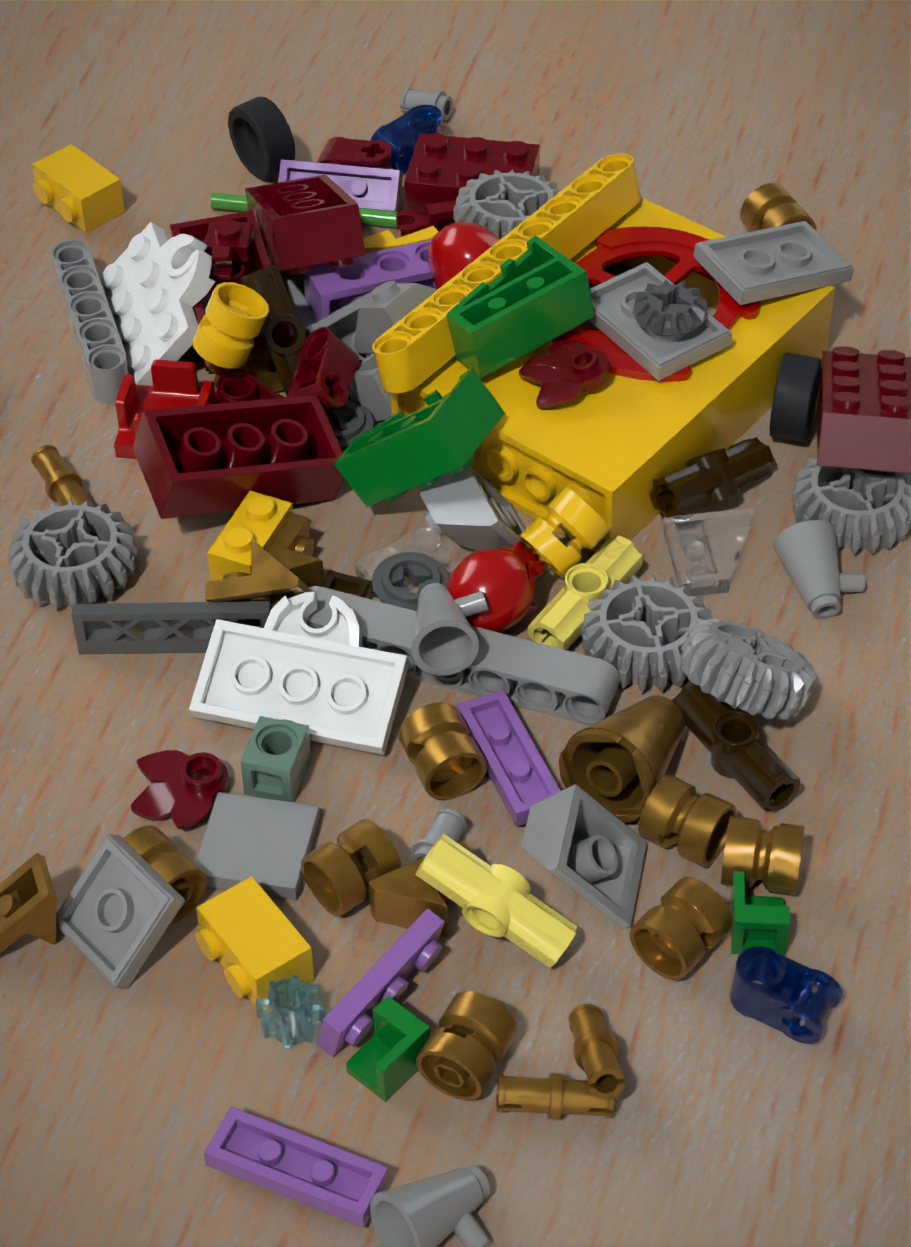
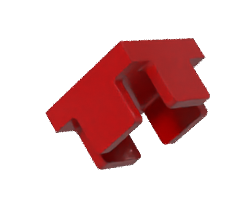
[114,360,218,459]

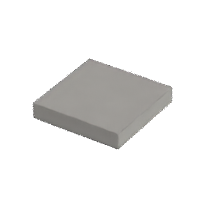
[195,792,320,900]
[56,834,185,988]

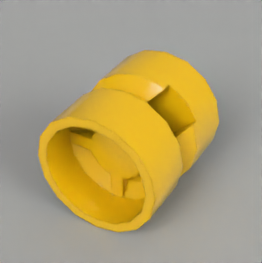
[192,282,269,369]
[519,487,610,579]

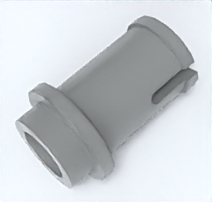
[400,88,453,123]
[412,808,468,862]

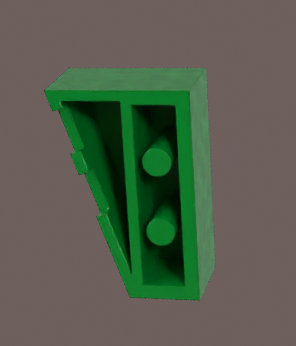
[446,235,595,378]
[334,368,505,507]

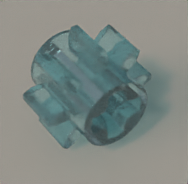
[256,975,326,1049]

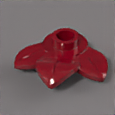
[519,340,610,408]
[131,750,229,829]

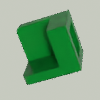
[730,871,790,956]
[346,996,430,1102]

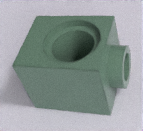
[241,716,312,802]

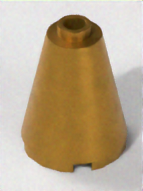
[558,695,685,823]

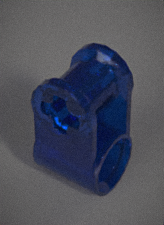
[371,105,443,175]
[730,946,843,1044]

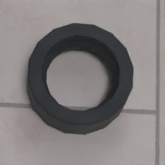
[228,96,296,179]
[769,353,821,442]

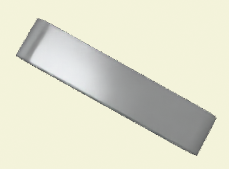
[51,240,129,404]

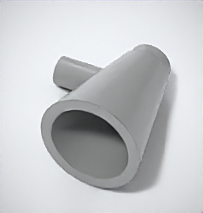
[773,520,866,619]
[411,583,489,676]
[370,1165,491,1247]

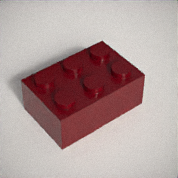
[404,133,540,214]

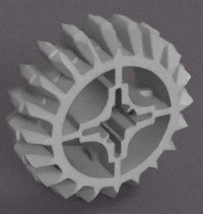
[453,169,561,240]
[792,458,911,555]
[7,498,138,611]
[581,574,712,693]
[679,618,816,720]

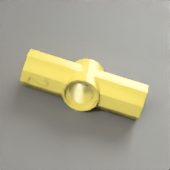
[528,535,643,650]
[415,833,578,968]

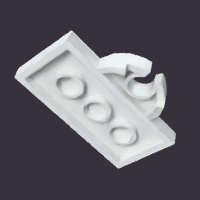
[100,222,215,386]
[189,592,409,755]

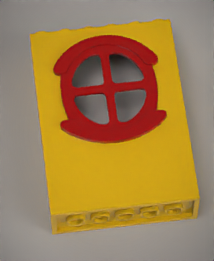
[391,197,835,552]

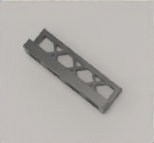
[72,601,271,655]

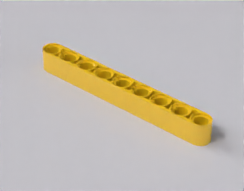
[372,153,641,394]

